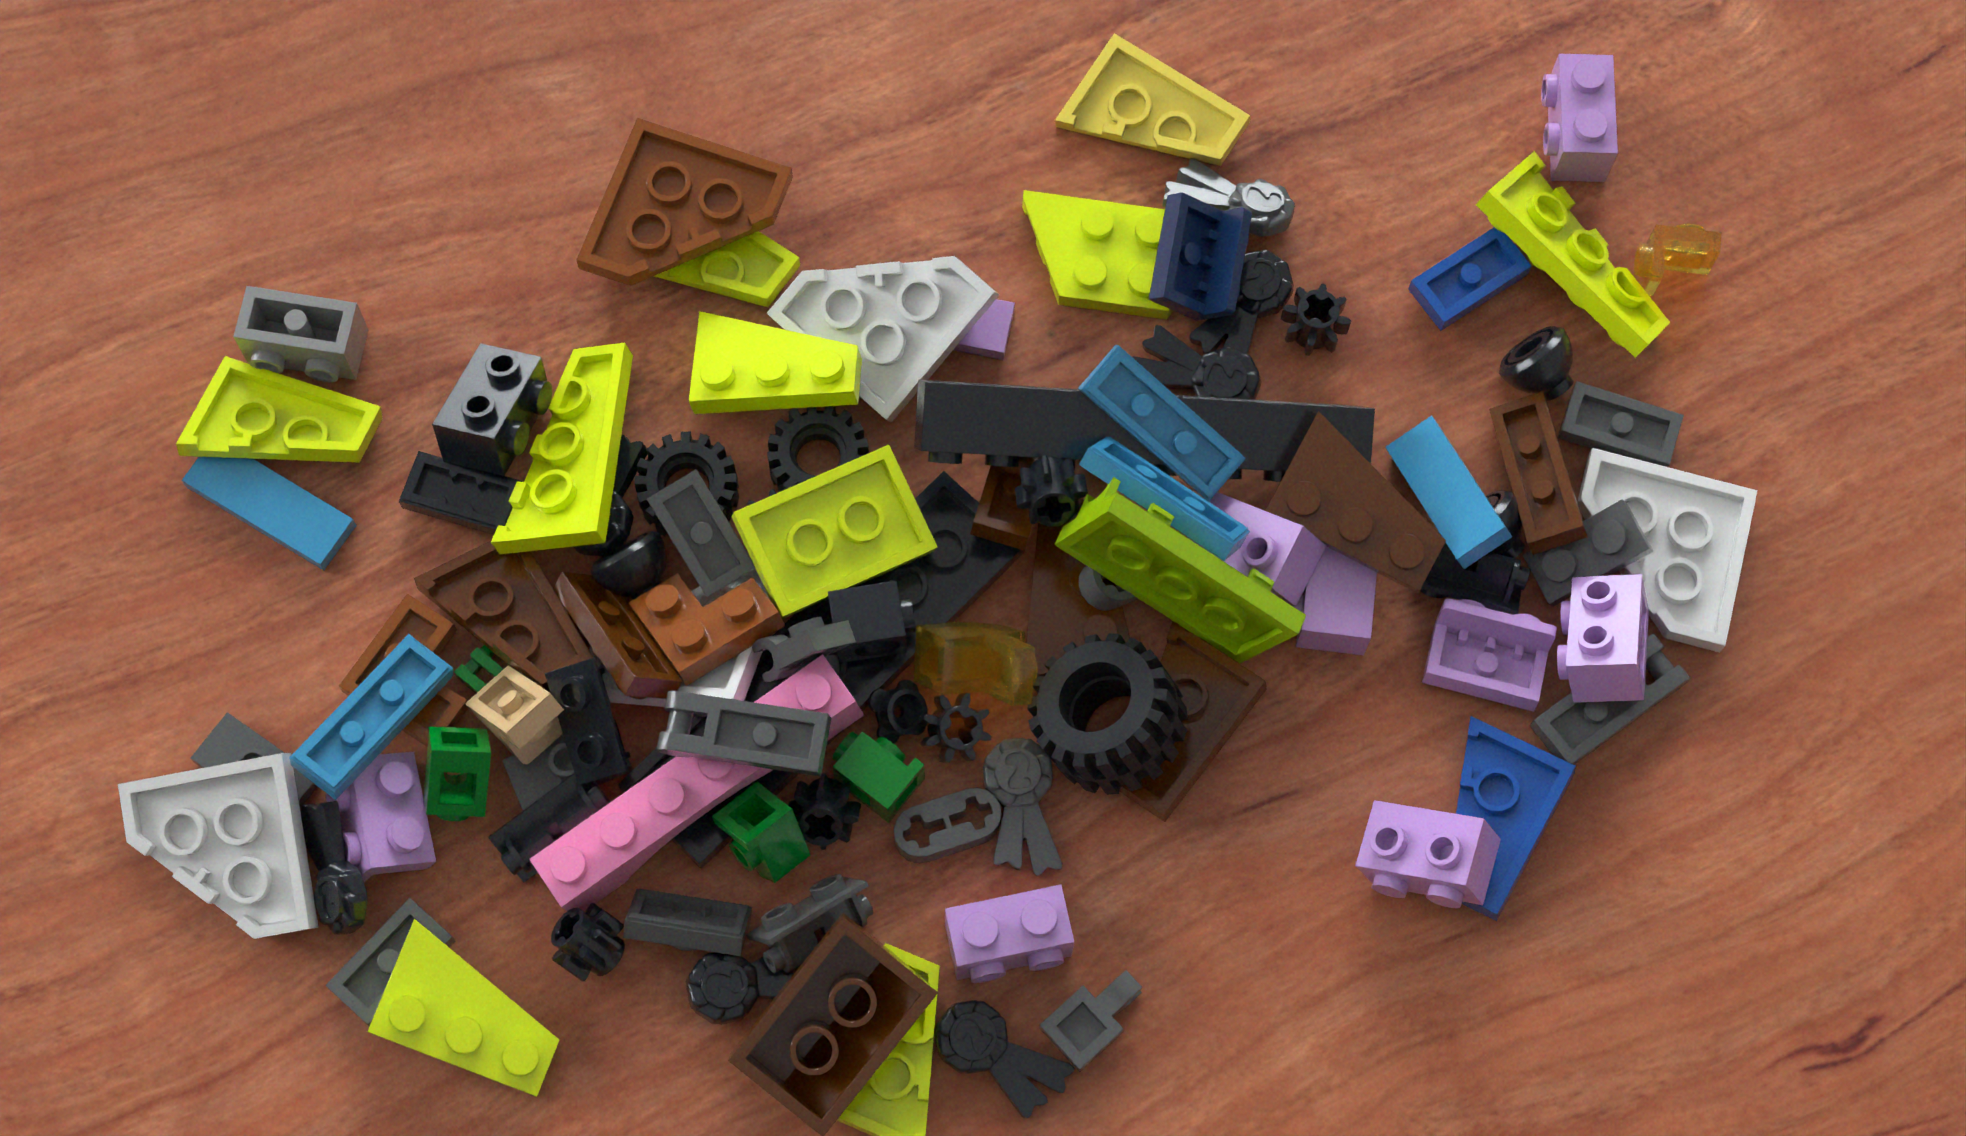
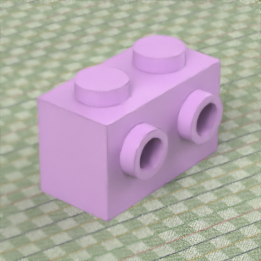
[1541,54,1618,182]
[1187,492,1326,607]
[1557,574,1649,703]
[1355,800,1501,908]
[945,885,1074,983]

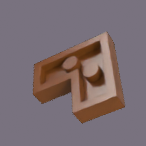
[629,573,785,686]
[339,594,468,747]

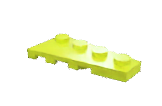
[1476,151,1670,358]
[491,342,633,554]

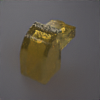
[913,622,1038,706]

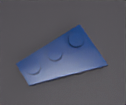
[1456,716,1576,921]

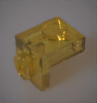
[1634,223,1722,296]

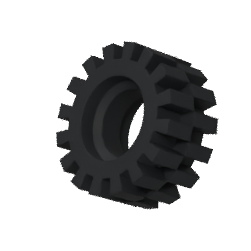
[767,406,869,492]
[635,431,739,537]

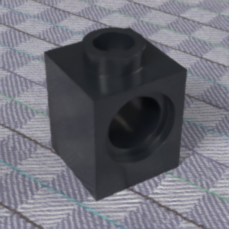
[828,581,916,663]

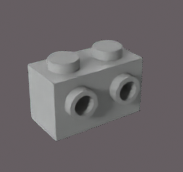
[233,286,369,382]

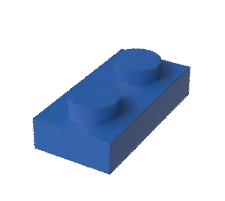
[1408,227,1532,331]

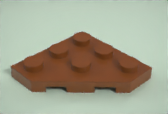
[576,118,793,286]

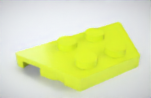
[1022,190,1173,320]

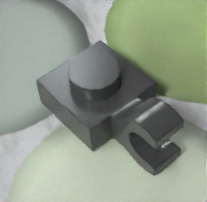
[752,617,856,682]
[1039,970,1142,1072]

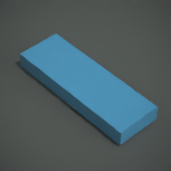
[1078,345,1246,502]
[1385,415,1512,569]
[1079,436,1250,561]
[181,457,357,571]
[289,634,454,800]

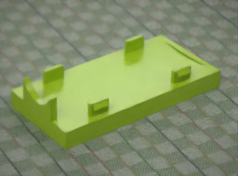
[1055,477,1306,663]

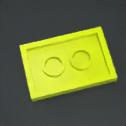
[731,445,938,619]

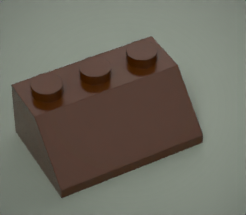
[728,912,938,1136]

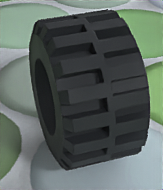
[1027,633,1188,795]

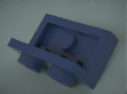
[1148,192,1252,321]

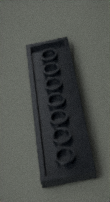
[618,471,1025,869]

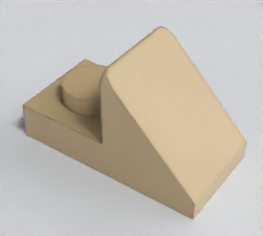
[465,665,564,765]

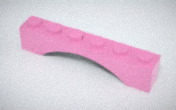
[529,654,864,911]

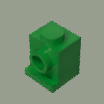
[423,726,491,821]
[832,731,925,823]
[712,781,811,883]

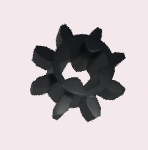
[1280,283,1351,356]
[1015,455,1088,527]
[918,693,992,763]
[788,773,861,850]
[551,903,625,981]

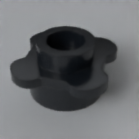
[868,680,928,744]

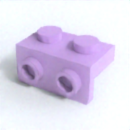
[1422,598,1557,712]
[326,752,436,882]

